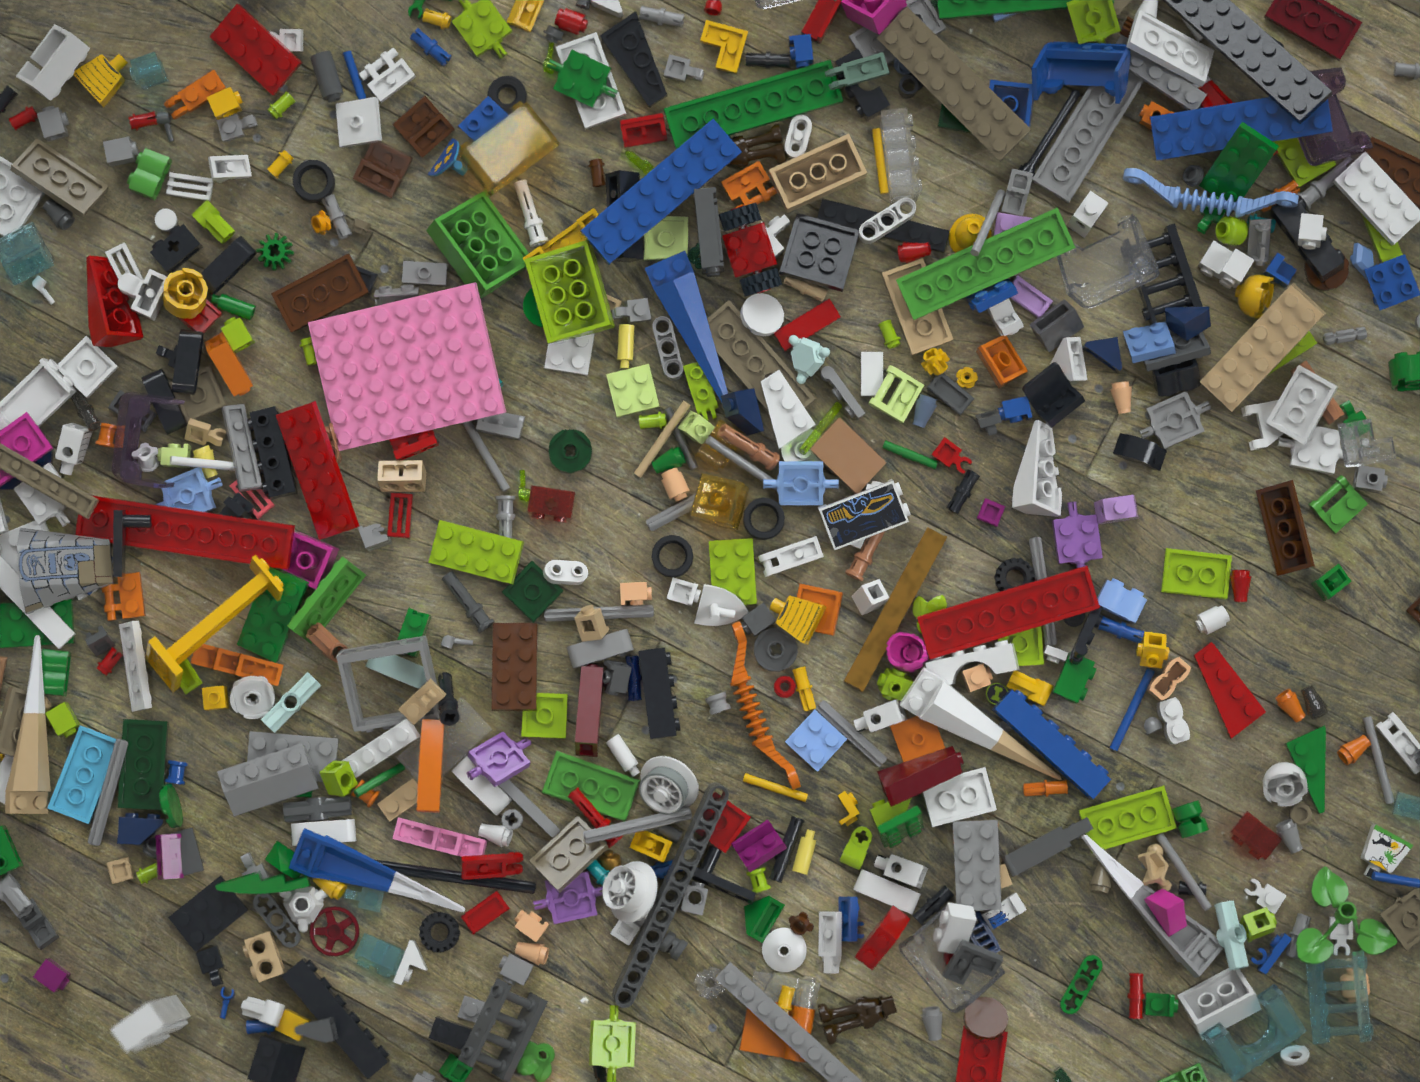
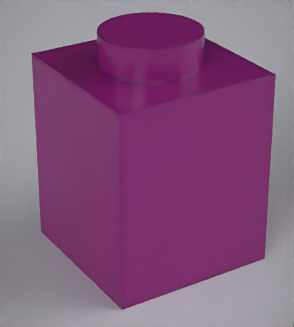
[33,958,71,993]

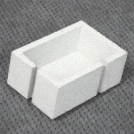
[16,24,90,101]

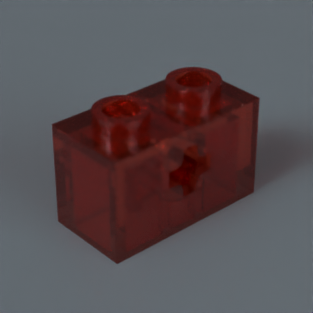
[527,485,576,523]

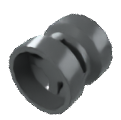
[659,931,688,961]

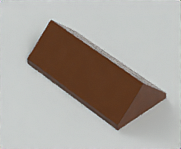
[1256,480,1315,576]

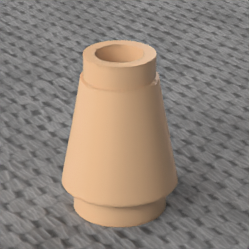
[1110,381,1132,414]
[515,942,549,966]

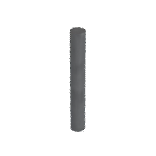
[664,407,698,471]

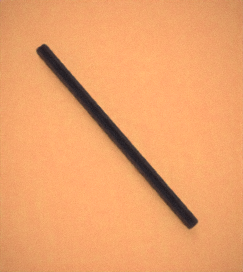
[373,859,536,894]

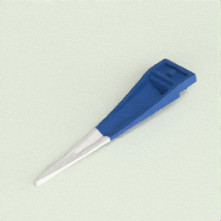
[289,828,465,912]

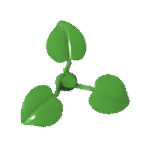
[1296,866,1397,964]

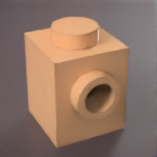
[961,663,993,693]

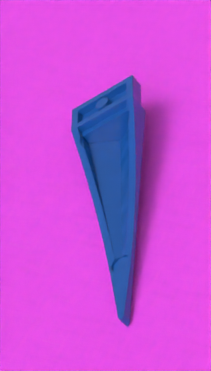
[645,251,728,402]

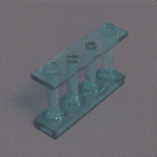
[1306,950,1374,1044]

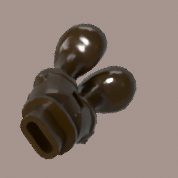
[728,124,786,167]
[817,996,897,1045]

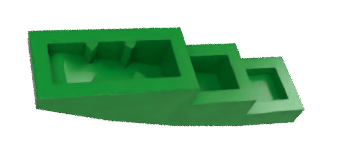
[215,871,310,894]

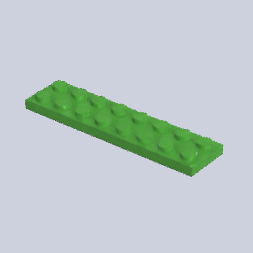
[896,207,1076,320]

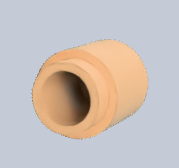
[661,468,690,502]

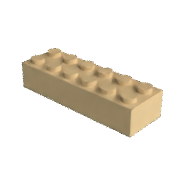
[1200,283,1326,412]

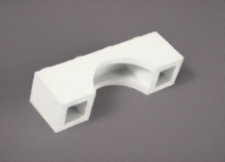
[925,640,1020,685]

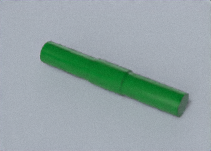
[882,440,938,470]
[353,762,406,797]

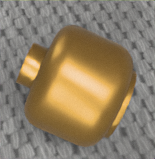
[599,850,621,871]

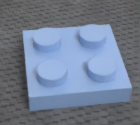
[785,709,847,772]

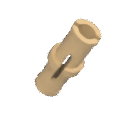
[783,277,828,303]

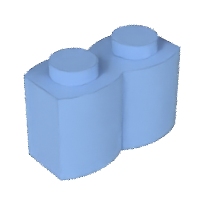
[1097,578,1147,624]

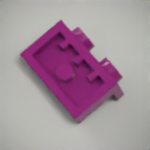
[732,820,787,872]

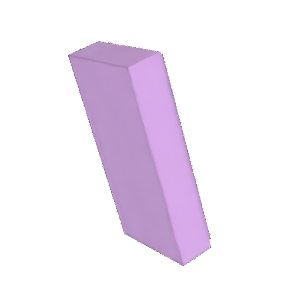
[1010,275,1053,318]

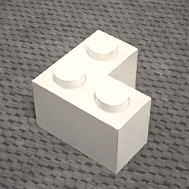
[1198,241,1254,289]

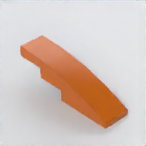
[190,644,284,686]
[417,719,445,813]

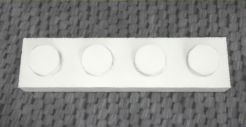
[119,621,152,712]
[342,719,421,778]

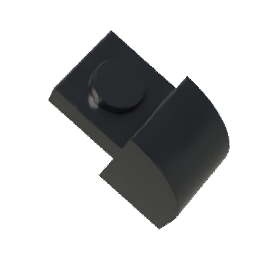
[1113,433,1167,471]
[219,492,255,518]

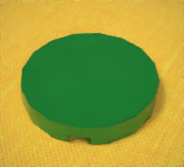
[159,783,183,828]

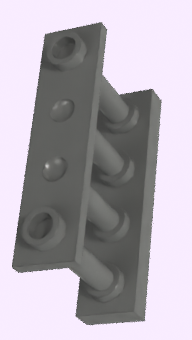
[458,978,548,1082]

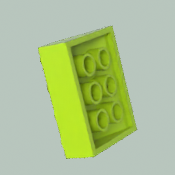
[524,240,615,344]

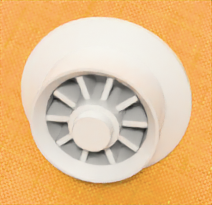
[602,861,657,923]

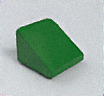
[439,1053,473,1082]

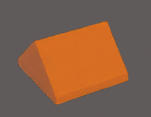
[976,336,1028,389]

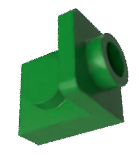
[1144,992,1178,1017]

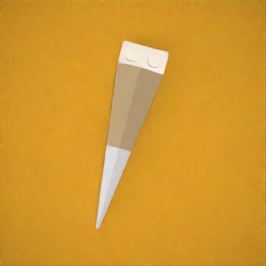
[5,635,51,814]

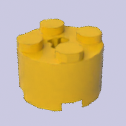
[162,268,208,319]

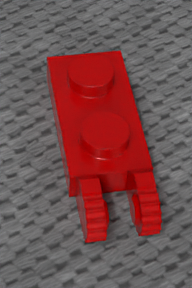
[461,852,523,880]

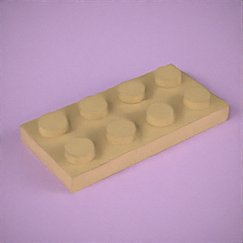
[882,258,954,356]

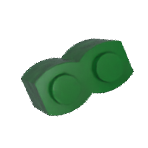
[41,649,71,697]

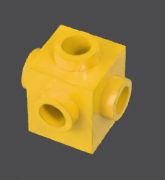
[1136,631,1169,669]

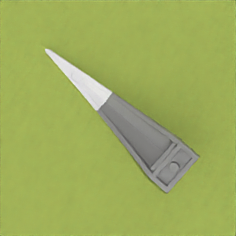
[1081,835,1224,978]

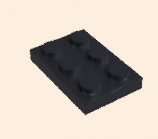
[168,875,249,952]

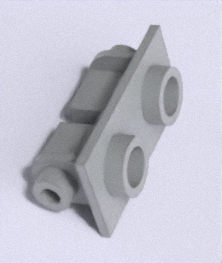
[1247,219,1271,266]
[374,284,419,306]

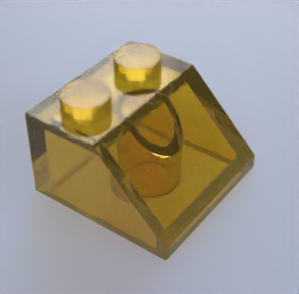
[690,473,750,530]

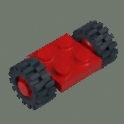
[719,203,782,297]

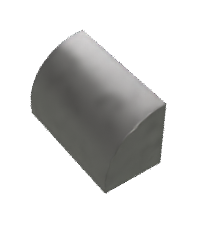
[1029,299,1085,352]

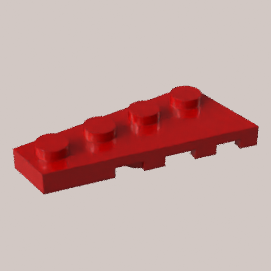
[1193,642,1266,739]

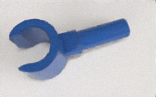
[220,987,235,1019]

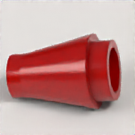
[897,242,931,264]
[1230,570,1252,602]

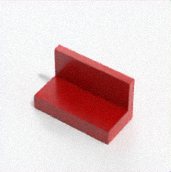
[801,0,842,44]

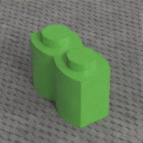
[127,148,172,200]

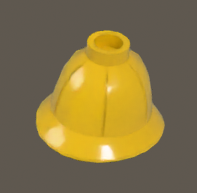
[949,214,992,253]

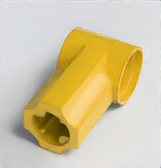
[1006,670,1054,707]

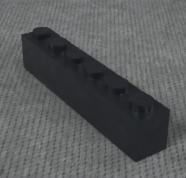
[282,958,390,1079]

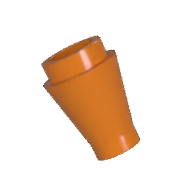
[1275,689,1306,723]
[1337,735,1371,765]

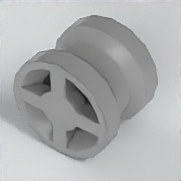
[705,692,731,716]

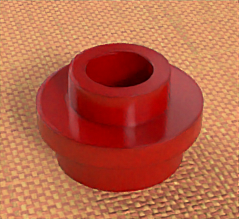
[774,676,796,698]

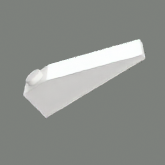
[1012,420,1062,517]

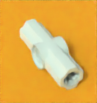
[261,672,322,733]
[1214,900,1249,971]

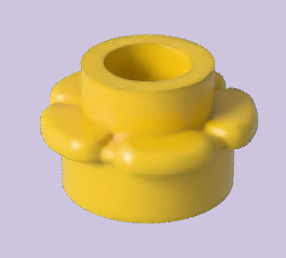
[956,367,978,389]

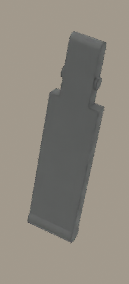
[1002,817,1094,877]

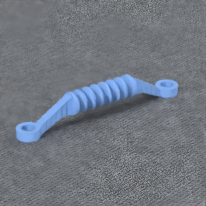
[1123,168,1299,218]

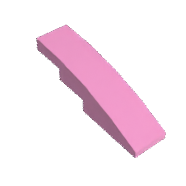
[393,817,488,856]

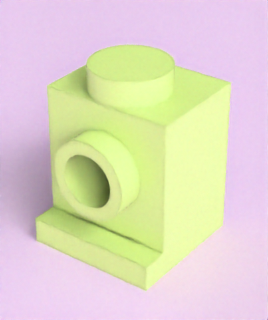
[157,444,191,468]

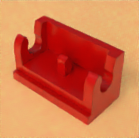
[620,113,667,148]

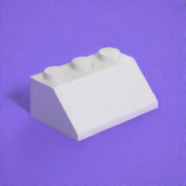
[1177,968,1261,1041]

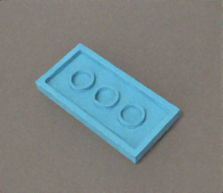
[47,725,116,824]

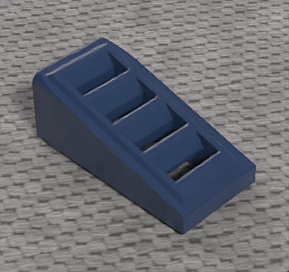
[969,911,1002,953]

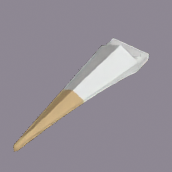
[899,667,1062,780]

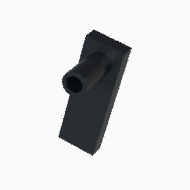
[113,510,152,577]
[691,846,756,905]

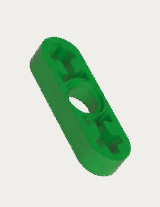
[1060,955,1103,1014]

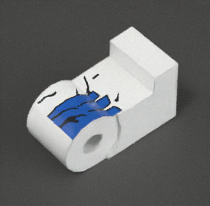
[982,892,1027,930]

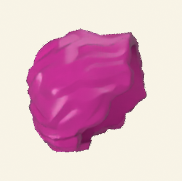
[886,632,928,672]

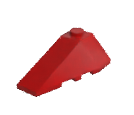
[86,256,143,347]

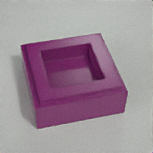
[976,498,1006,527]

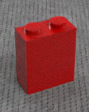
[855,905,911,970]

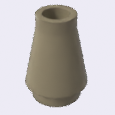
[1089,861,1111,895]

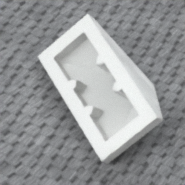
[1050,337,1087,381]

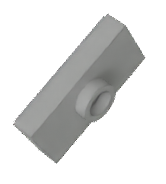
[402,261,448,286]

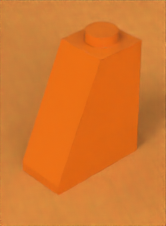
[204,332,253,397]

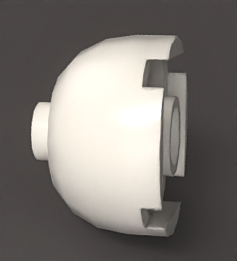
[1263,762,1308,807]

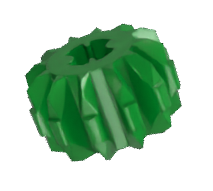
[256,233,294,271]

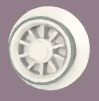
[639,756,699,814]

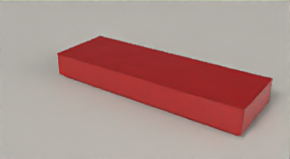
[774,298,841,352]

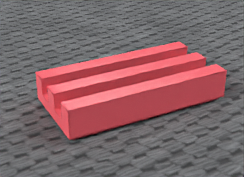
[230,480,275,520]

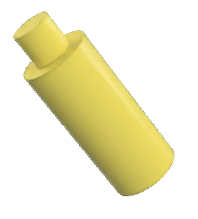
[617,324,635,369]
[792,829,817,875]

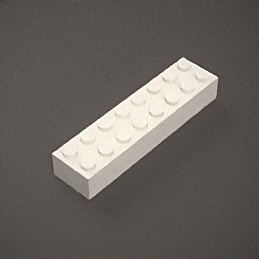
[110,995,191,1052]

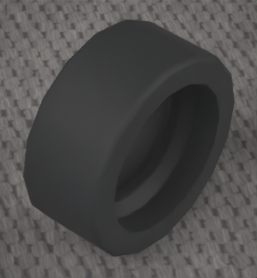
[293,160,335,203]
[743,497,785,540]
[651,535,693,578]

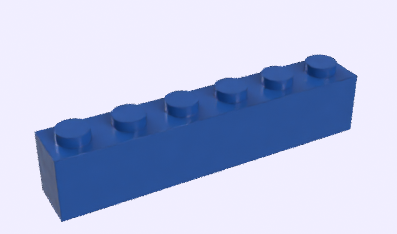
[992,689,1111,800]

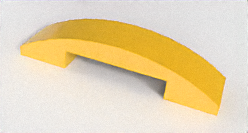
[522,208,599,262]

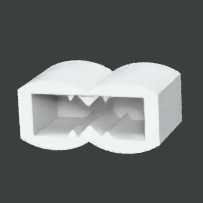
[1157,697,1190,745]

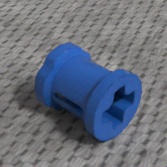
[165,760,188,785]

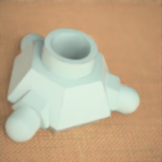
[788,335,830,384]

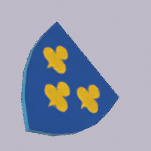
[428,139,467,177]

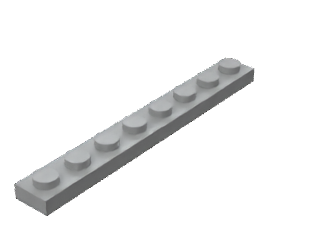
[715,962,862,1082]

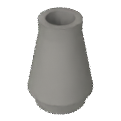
[1276,819,1303,854]
[921,1006,943,1041]

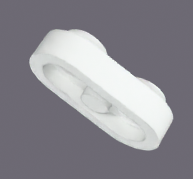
[785,115,812,159]
[543,560,588,585]

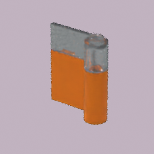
[739,971,820,1063]

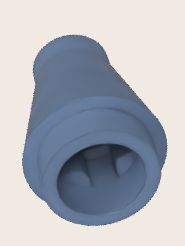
[913,394,937,428]

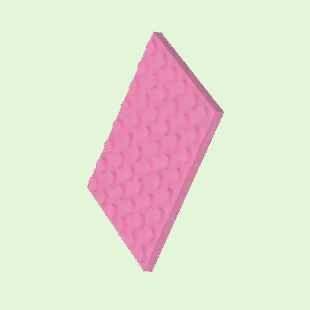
[308,283,506,451]

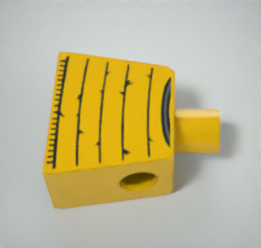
[73,54,128,108]
[770,595,827,644]

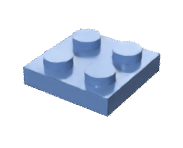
[1123,321,1176,363]

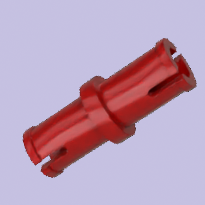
[1127,973,1145,1019]

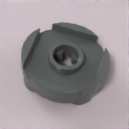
[754,628,798,672]

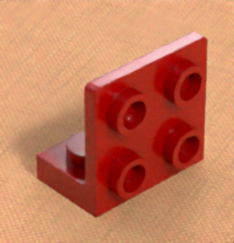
[389,430,439,461]

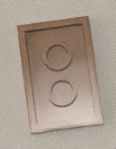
[809,417,886,494]

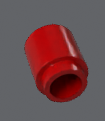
[554,8,588,36]

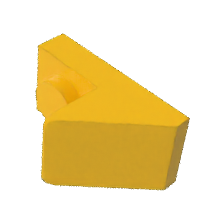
[629,830,672,862]

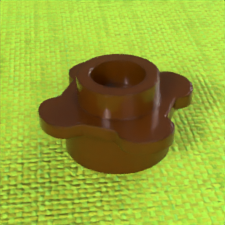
[789,912,814,935]

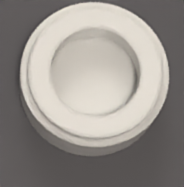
[155,209,178,231]

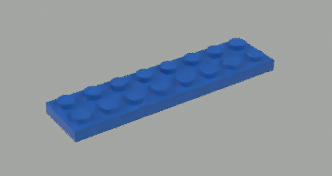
[1150,97,1333,161]
[580,119,742,265]

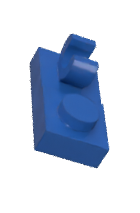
[838,897,864,942]
[1250,933,1292,975]

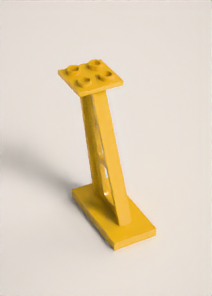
[145,555,284,693]

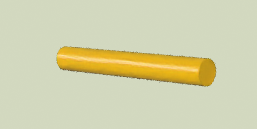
[872,128,889,194]
[743,773,808,802]

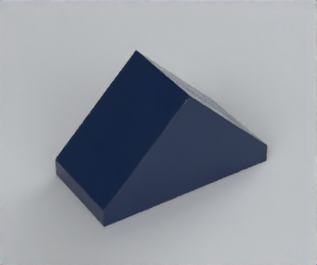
[1165,307,1211,341]
[1082,337,1123,374]

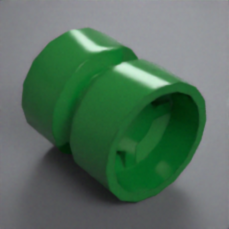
[1172,800,1209,839]

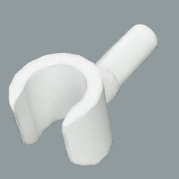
[32,275,55,305]

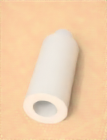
[606,734,640,777]

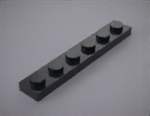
[817,198,949,253]

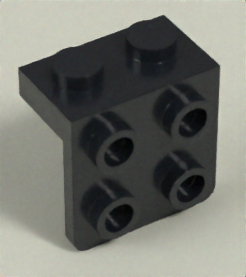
[1022,362,1085,428]

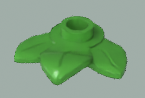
[516,1041,555,1082]

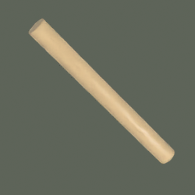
[634,400,691,478]

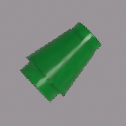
[652,447,686,474]

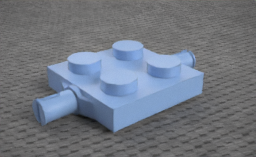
[763,461,839,505]
[155,467,223,512]

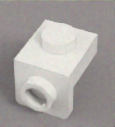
[666,577,701,607]

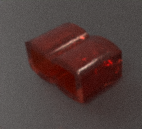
[1229,811,1282,861]

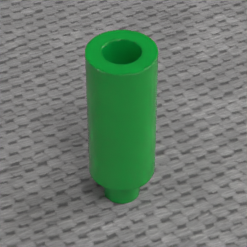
[211,294,256,320]

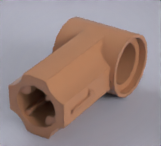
[306,622,348,663]

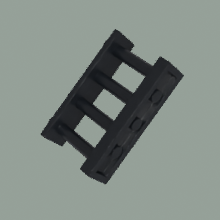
[1121,223,1203,325]

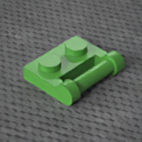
[1308,475,1368,534]

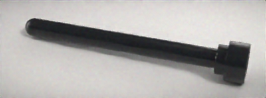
[1018,90,1080,177]

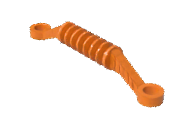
[730,621,801,790]

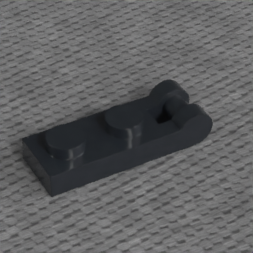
[1069,605,1103,665]

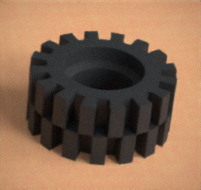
[994,558,1035,592]
[419,912,460,953]

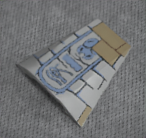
[17,528,113,614]

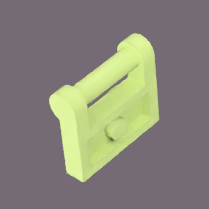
[868,365,924,423]

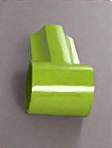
[191,200,236,244]

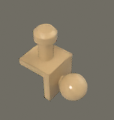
[1138,844,1172,891]

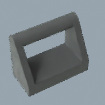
[295,1017,338,1043]

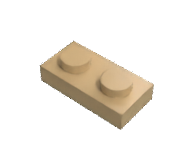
[377,778,418,822]

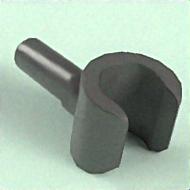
[157,112,174,142]

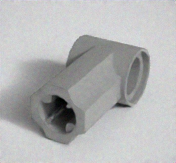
[0,873,34,918]

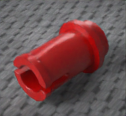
[9,106,38,130]
[129,111,158,131]
[96,647,123,676]

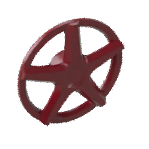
[309,906,359,957]

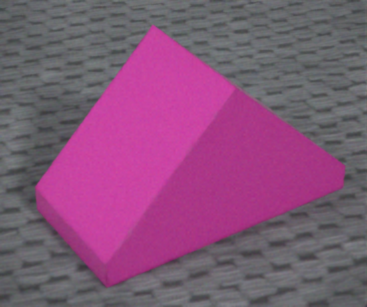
[1144,888,1187,937]

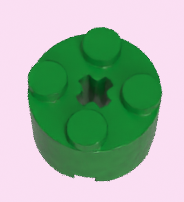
[1388,351,1420,391]

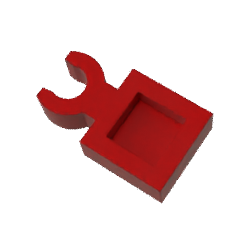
[931,437,972,474]

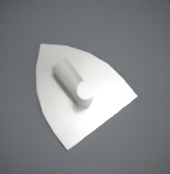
[694,584,749,626]

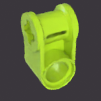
[839,826,872,870]

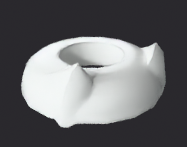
[1280,1045,1310,1066]

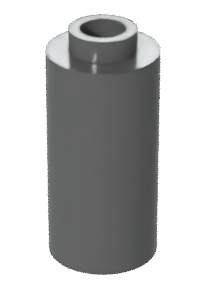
[310,51,344,102]

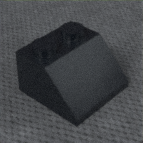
[247,1035,306,1082]

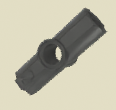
[283,796,352,822]

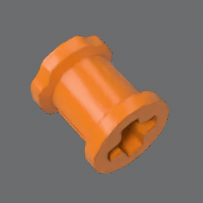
[95,423,119,448]
[351,779,380,808]

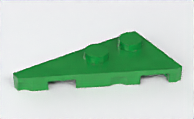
[1285,725,1326,814]

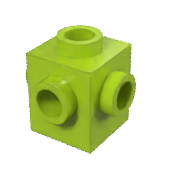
[877,667,914,701]

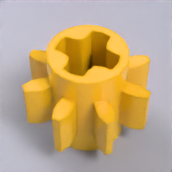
[921,348,950,375]

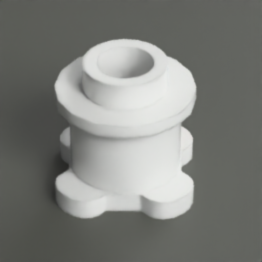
[132,443,159,472]

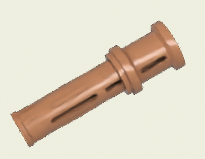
[717,424,780,471]
[845,531,885,582]

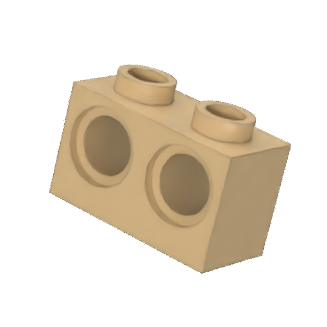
[377,460,426,492]
[242,931,286,982]

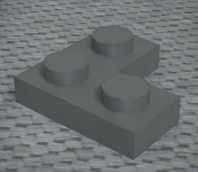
[943,940,1003,985]

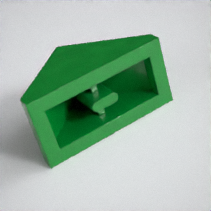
[1311,564,1352,601]

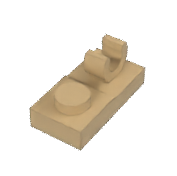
[398,678,446,725]

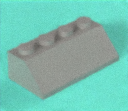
[217,743,319,817]

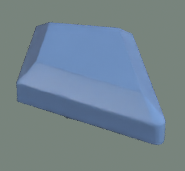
[1350,243,1374,281]

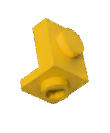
[837,791,859,826]

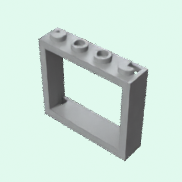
[336,636,441,733]

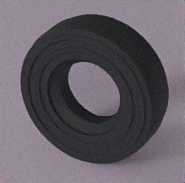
[487,76,527,115]

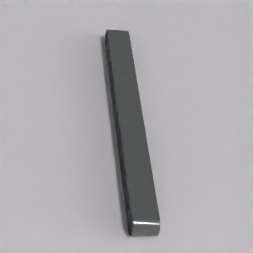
[612,782,729,1008]

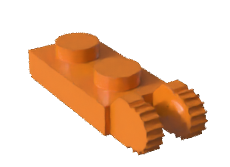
[164,70,226,120]

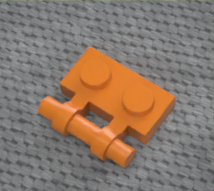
[721,161,777,208]
[101,572,146,621]

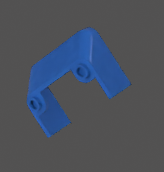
[1032,42,1131,104]

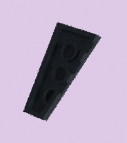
[600,11,667,108]

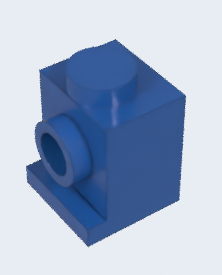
[789,34,813,69]
[998,396,1032,423]

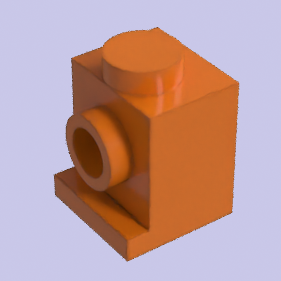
[1139,101,1175,130]

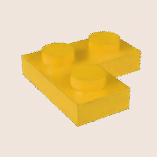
[700,20,748,74]

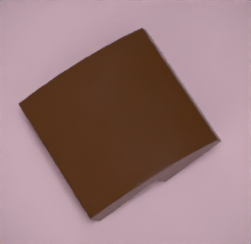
[392,95,455,158]
[353,141,413,198]

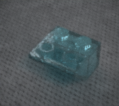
[0,221,54,286]

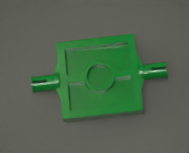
[547,49,618,108]

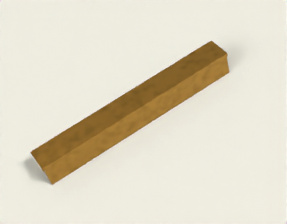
[843,527,947,693]

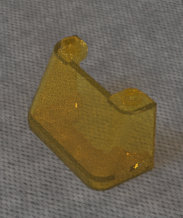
[458,100,560,197]

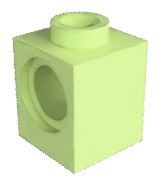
[677,410,715,445]

